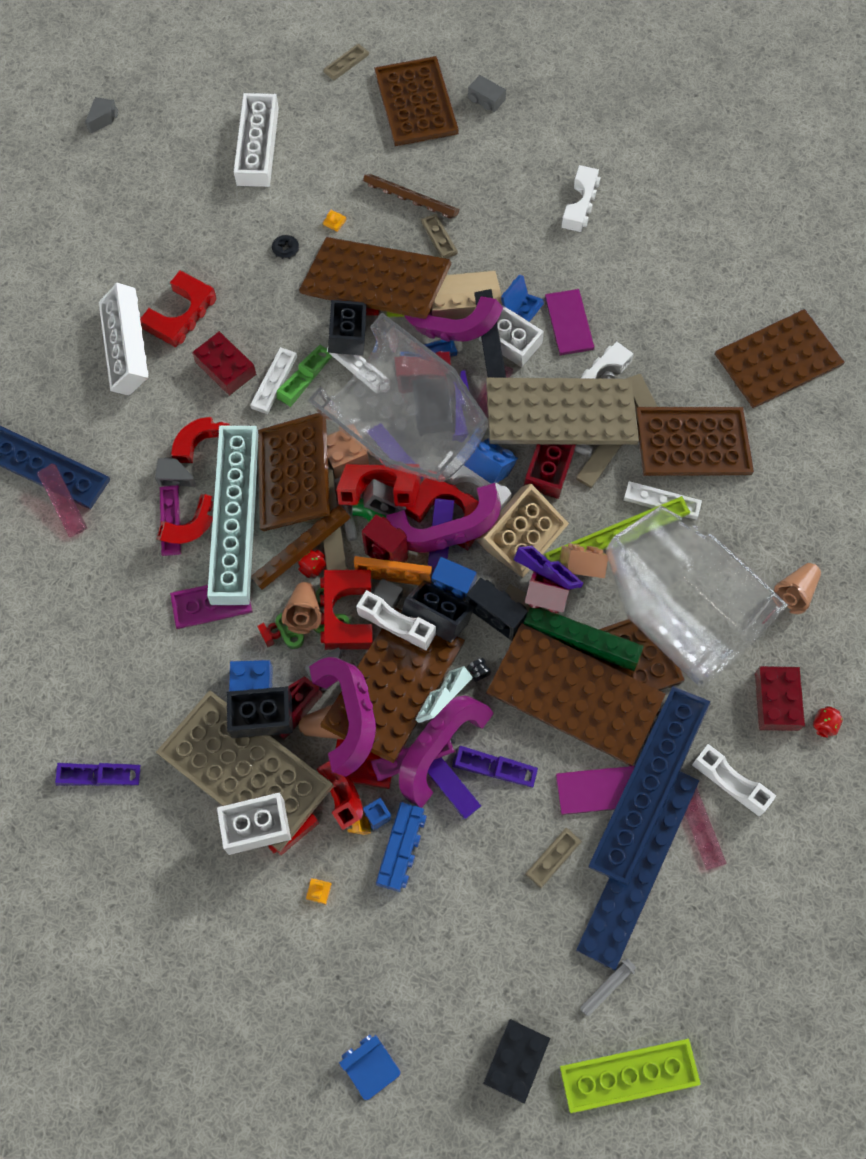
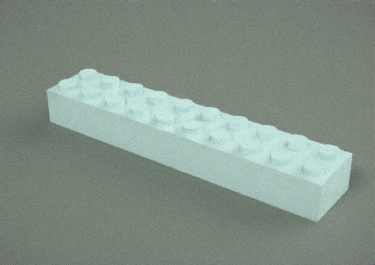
[207,426,258,605]

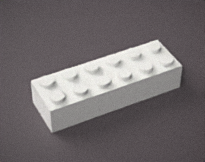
[234,93,279,187]
[99,283,149,395]

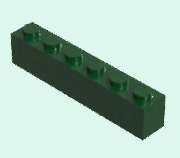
[524,607,644,672]

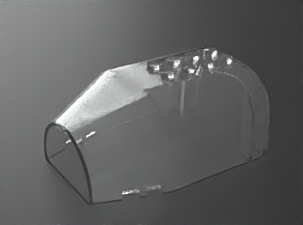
[308,313,488,482]
[606,505,788,689]

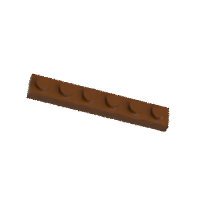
[363,174,460,218]
[251,505,351,590]

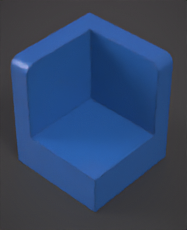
[363,798,391,831]

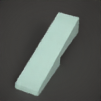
[415,666,473,723]

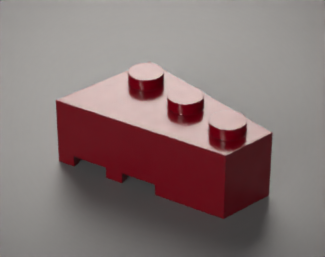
[277,676,323,741]

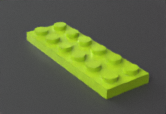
[559,1038,701,1113]

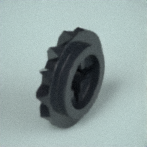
[272,235,299,260]

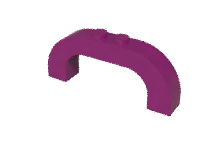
[404,297,503,342]
[386,483,501,553]
[309,657,376,776]
[399,696,494,808]

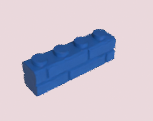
[376,802,427,893]

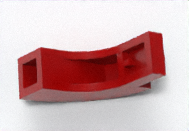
[171,417,230,463]
[156,494,213,544]
[317,760,363,830]

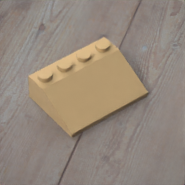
[431,271,502,320]
[475,484,569,578]

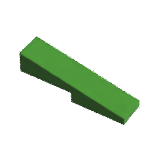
[276,345,332,407]

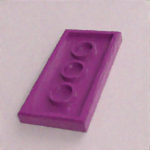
[545,289,595,356]
[170,585,253,629]
[556,766,635,815]

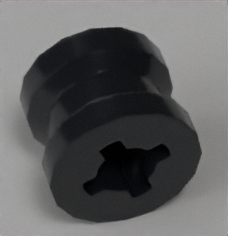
[467,658,492,682]

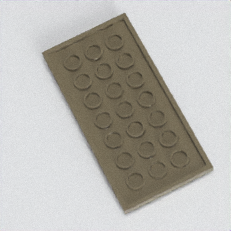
[486,378,639,445]
[156,690,333,852]

